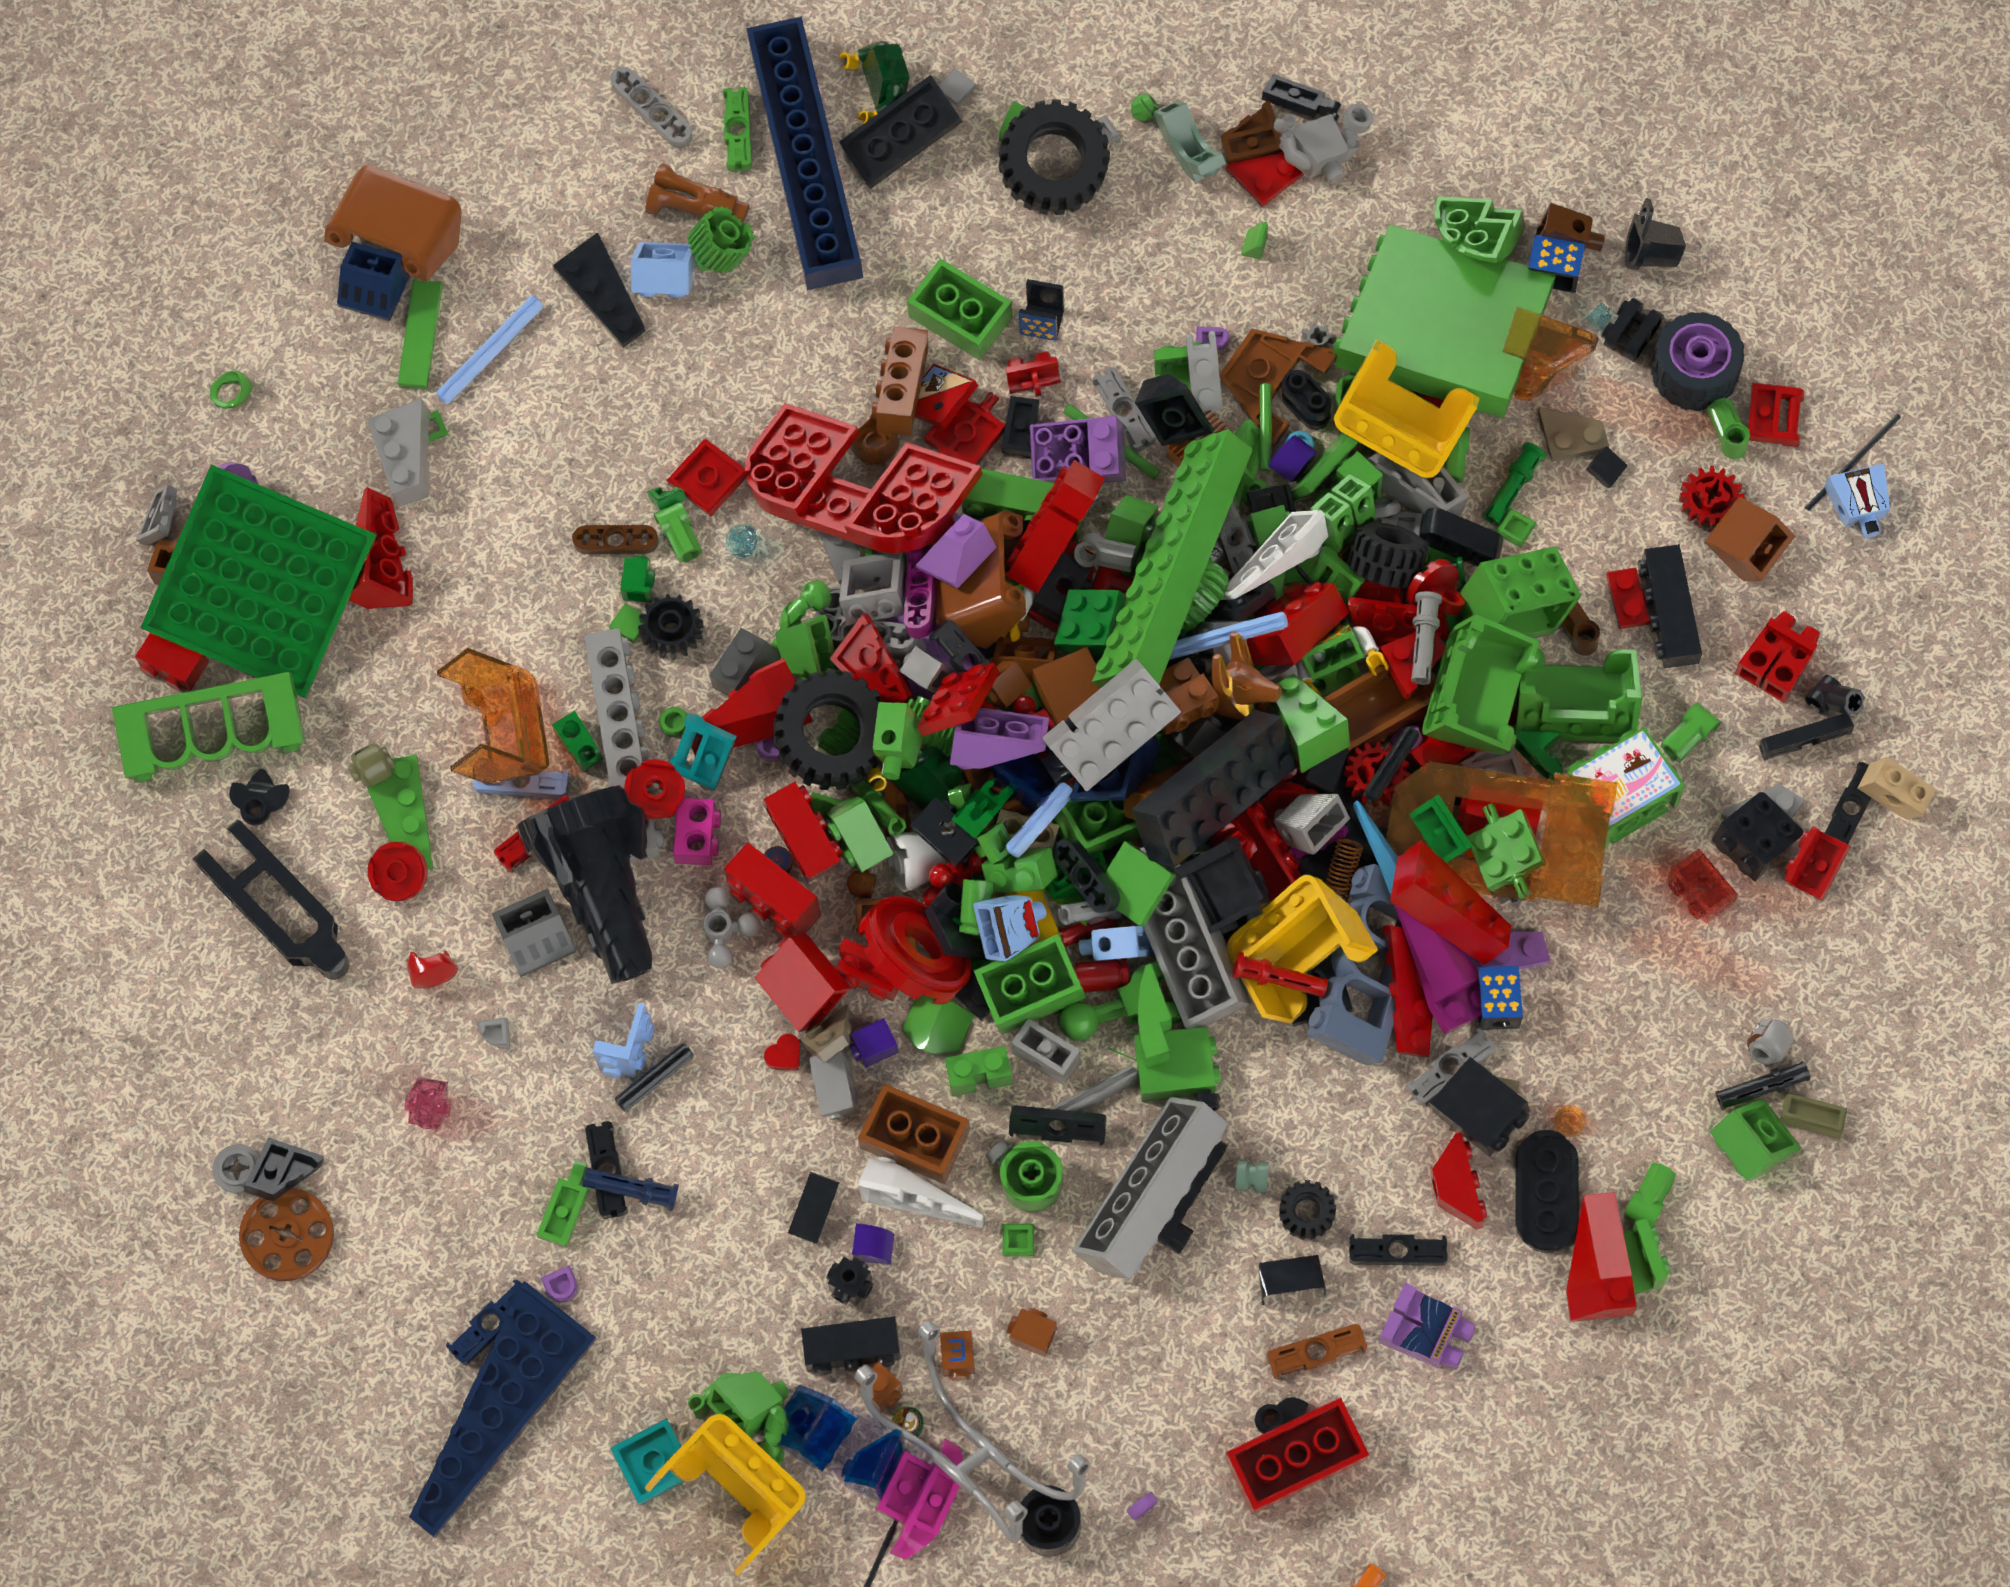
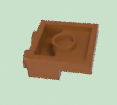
[1159,657,1219,736]

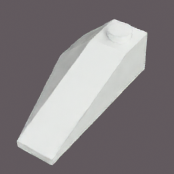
[1221,510,1328,600]
[858,1157,984,1228]

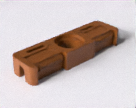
[1267,1324,1367,1380]

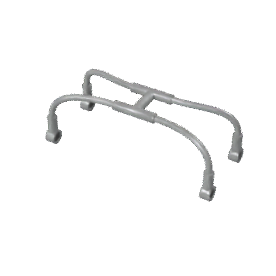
[855,1320,1091,1544]

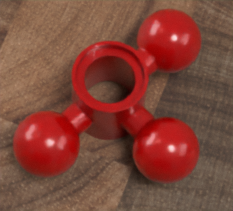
[923,851,988,906]

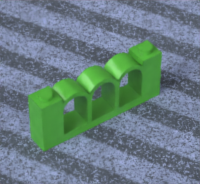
[112,672,306,783]

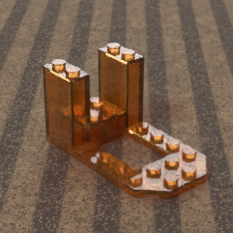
[1386,761,1618,912]

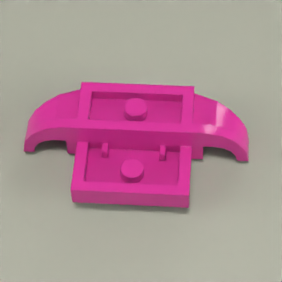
[875,1438,963,1560]

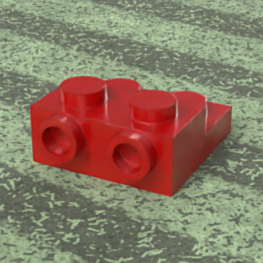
[836,938,899,1002]

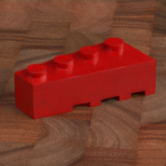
[1390,840,1512,965]

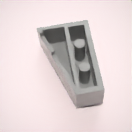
[367,398,430,506]
[1368,453,1468,518]

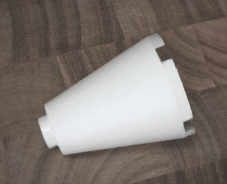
[886,832,968,893]

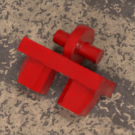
[1005,351,1061,397]

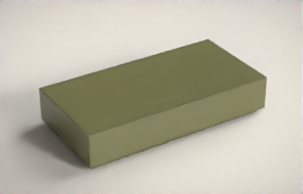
[1779,1092,1847,1139]

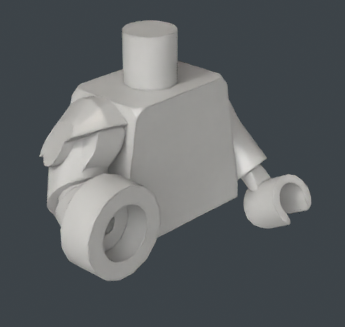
[1274,104,1374,184]

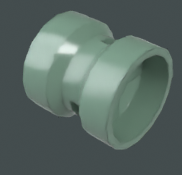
[1235,1160,1269,1193]

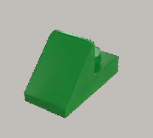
[1514,731,1563,786]

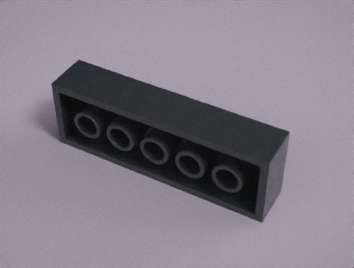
[1131,710,1297,868]

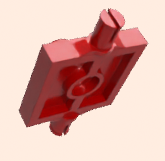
[924,392,1006,465]

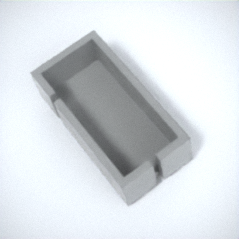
[1042,659,1181,791]

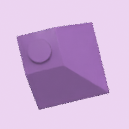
[916,514,997,588]

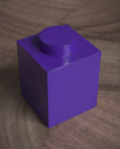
[849,1018,899,1068]

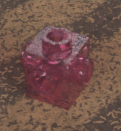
[405,1077,452,1129]

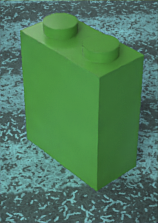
[1134,1027,1221,1102]

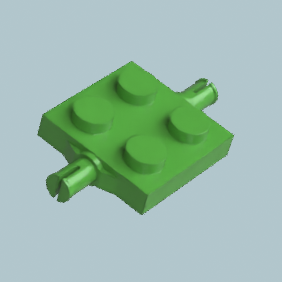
[1467,804,1546,899]

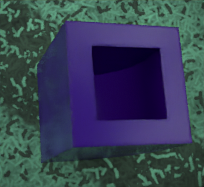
[1268,435,1318,483]
[852,1223,895,1265]

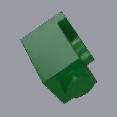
[620,556,655,603]

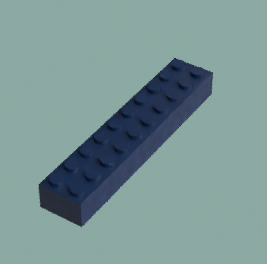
[746,16,863,290]

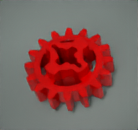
[1679,466,1745,530]
[1343,742,1411,807]

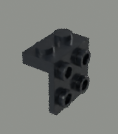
[1712,792,1803,882]

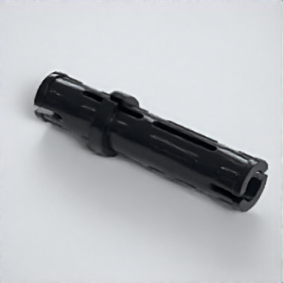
[1715,1061,1811,1110]

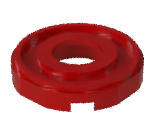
[859,896,971,1005]

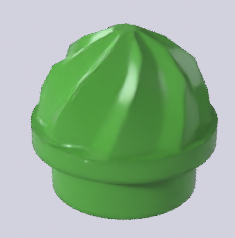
[1131,92,1160,122]

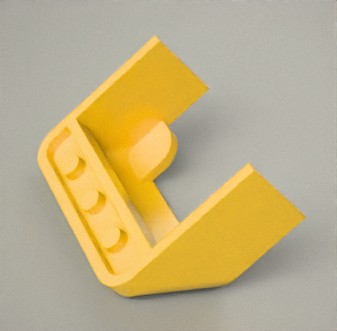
[645,1414,806,1576]

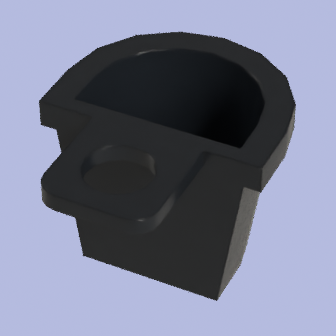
[1625,198,1686,270]

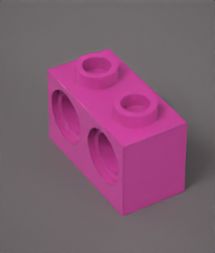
[673,798,721,865]

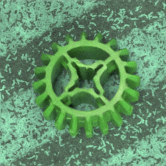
[1180,559,1229,633]

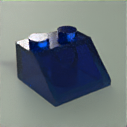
[778,1385,858,1472]

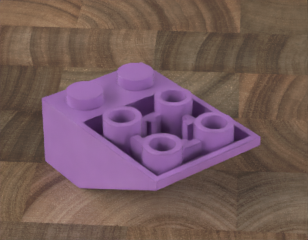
[1030,416,1126,483]

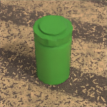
[959,879,994,935]

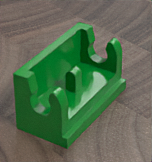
[952,778,1014,839]
[1409,794,1472,864]

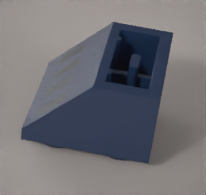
[337,242,411,321]

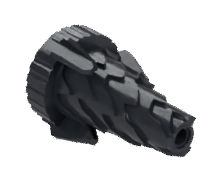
[516,785,652,985]

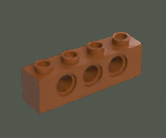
[871,326,929,436]

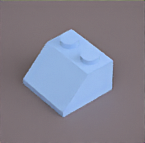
[631,242,695,298]

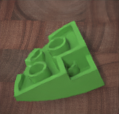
[1434,196,1525,263]

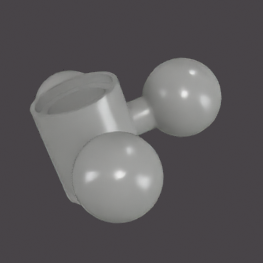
[704,887,761,969]

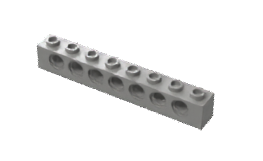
[584,628,665,862]

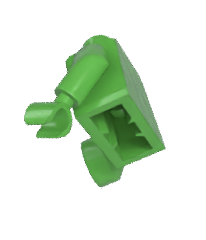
[771,580,843,680]
[688,1371,789,1466]

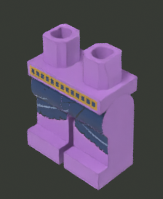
[1380,1282,1476,1369]

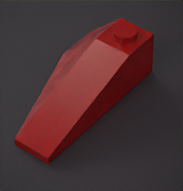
[691,658,813,756]

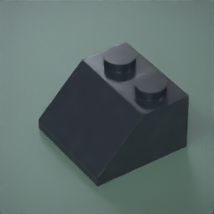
[1135,373,1214,446]

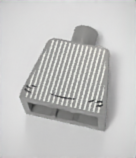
[1274,794,1350,854]

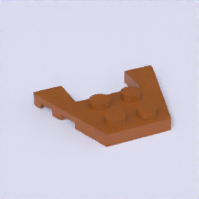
[1219,328,1337,446]

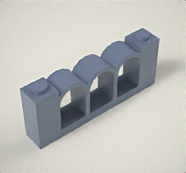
[1307,864,1403,1065]

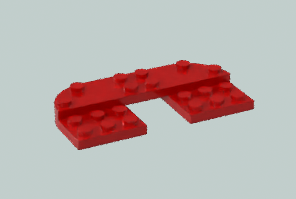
[745,403,983,554]

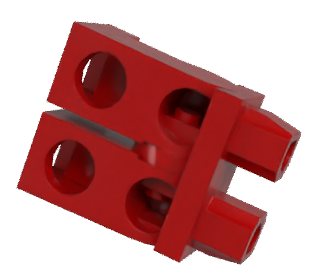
[1735,611,1820,703]

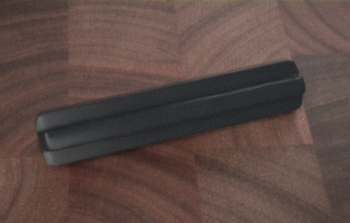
[1364,726,1419,802]
[615,1043,693,1112]

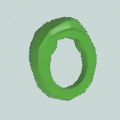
[210,371,253,409]

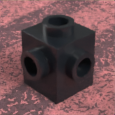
[826,1256,874,1306]

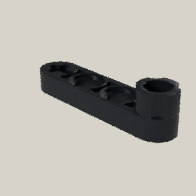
[1157,1141,1229,1255]

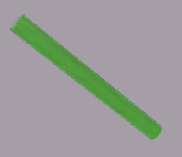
[1063,404,1161,480]

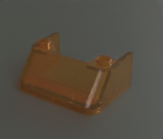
[1502,307,1599,402]
[437,648,549,784]

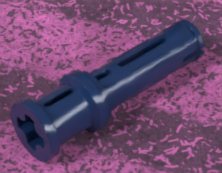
[582,1167,679,1211]

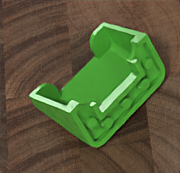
[1422,614,1540,755]
[1515,648,1642,742]

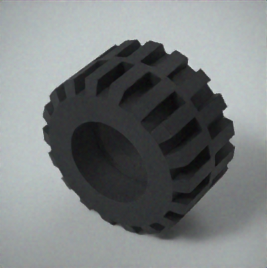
[1347,522,1429,588]

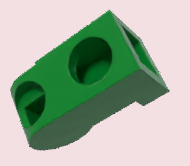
[552,710,603,772]

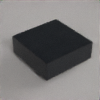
[1586,446,1628,488]

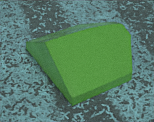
[902,994,974,1055]

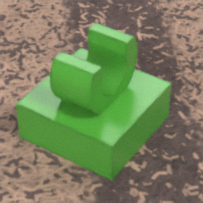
[974,822,1011,864]

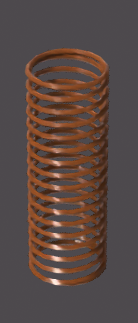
[1325,839,1363,902]

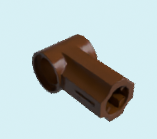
[1561,602,1600,656]

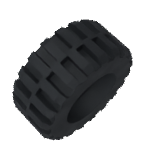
[998,99,1110,215]
[773,670,881,790]

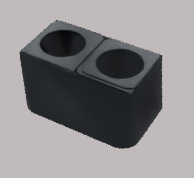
[1258,1255,1326,1306]

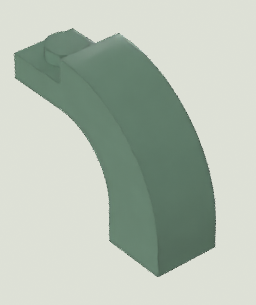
[1153,100,1226,182]

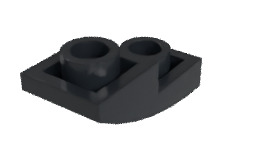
[788,1172,840,1244]

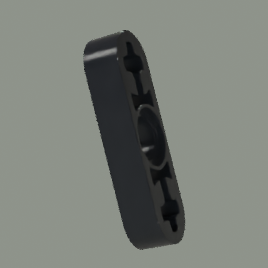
[1053,839,1120,913]

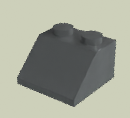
[709,628,781,695]

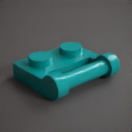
[669,714,737,791]

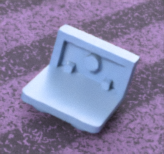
[593,1003,654,1079]

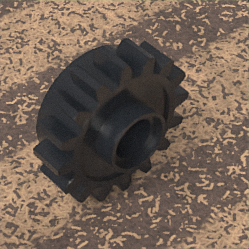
[638,594,704,660]

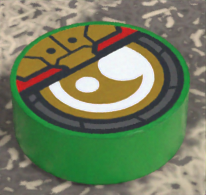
[892,1406,924,1440]

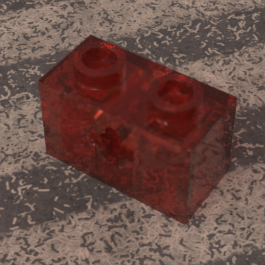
[1668,849,1738,924]

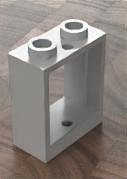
[839,553,907,625]

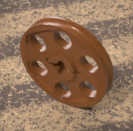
[239,1188,334,1281]

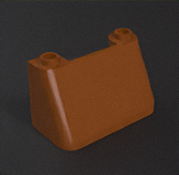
[324,165,462,282]
[935,511,1026,649]

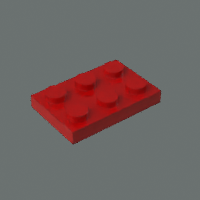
[916,663,1000,737]

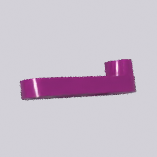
[904,544,935,639]

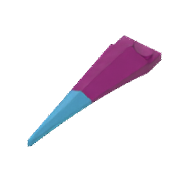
[1353,801,1482,1035]

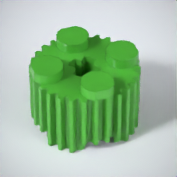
[687,206,755,273]

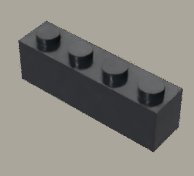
[1638,544,1702,668]

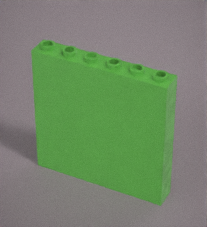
[1333,224,1556,419]

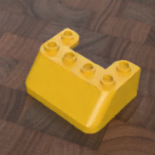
[1334,339,1480,478]
[1227,875,1378,1024]

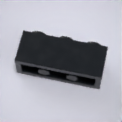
[801,1316,901,1376]

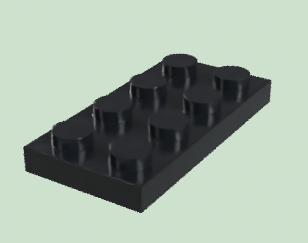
[839,75,963,189]

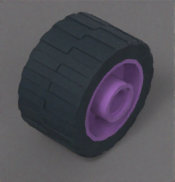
[1651,312,1745,411]

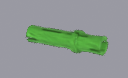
[850,778,906,836]

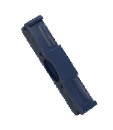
[446,1280,522,1365]

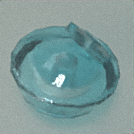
[726,524,758,559]

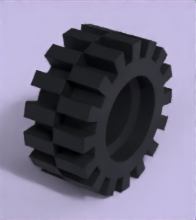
[1279,1180,1336,1240]

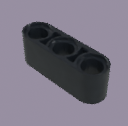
[1419,508,1504,567]

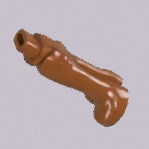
[645,163,749,223]

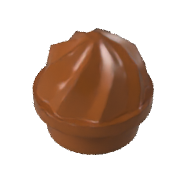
[847,870,877,899]

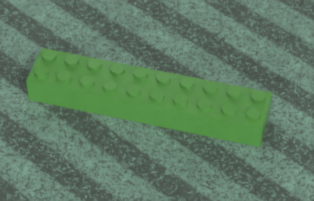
[1092,429,1253,688]

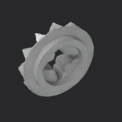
[212,1144,259,1194]

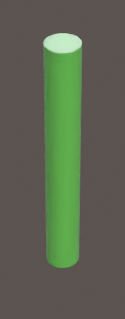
[1260,384,1272,472]

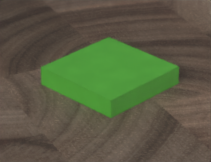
[1094,841,1176,926]

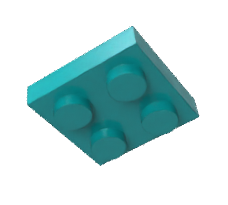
[610,1418,686,1506]

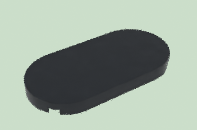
[1515,1130,1579,1253]

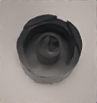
[1020,1485,1081,1557]

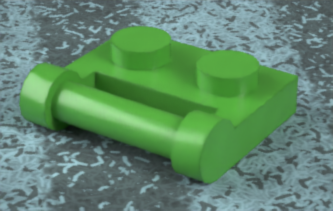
[1300,546,1366,607]

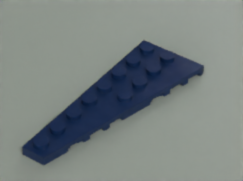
[409,1281,597,1538]

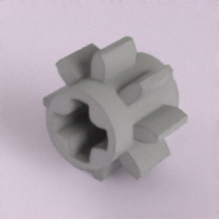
[1300,323,1336,348]

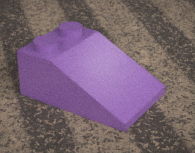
[950,708,1049,769]

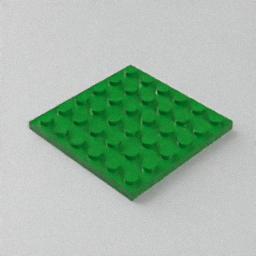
[140,464,377,699]

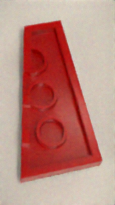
[1382,925,1433,1057]

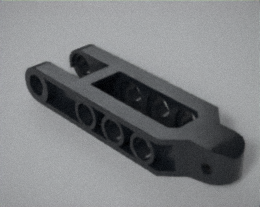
[192,819,350,980]

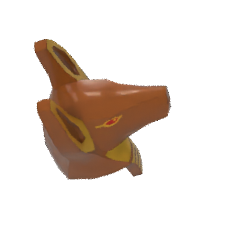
[1212,632,1282,719]

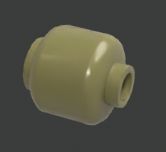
[348,743,395,788]

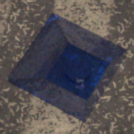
[841,1428,906,1501]

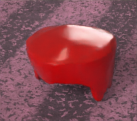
[406,950,458,989]

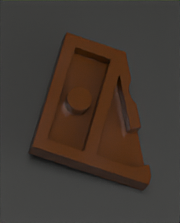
[1221,101,1283,164]

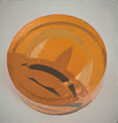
[1554,1105,1586,1137]

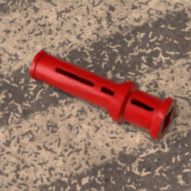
[1232,951,1328,998]

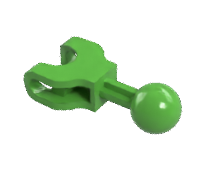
[1059,961,1182,1041]

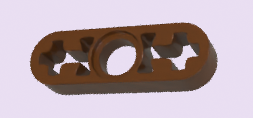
[572,525,659,554]

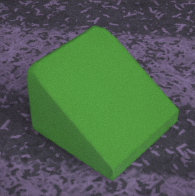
[1241,221,1268,259]

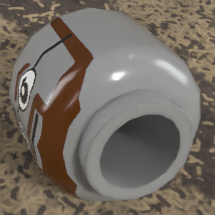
[1747,1018,1793,1065]

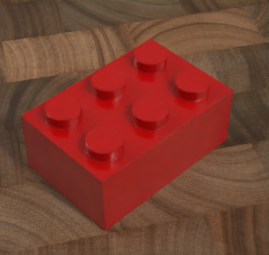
[1247,582,1349,666]
[763,781,843,883]
[724,842,821,938]

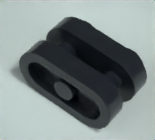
[1601,298,1664,362]
[1282,370,1332,430]

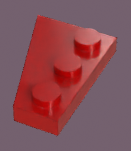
[1348,597,1450,647]
[830,613,913,703]

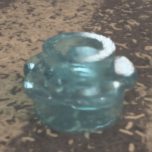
[1585,302,1612,328]

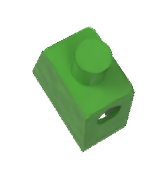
[873,702,923,780]

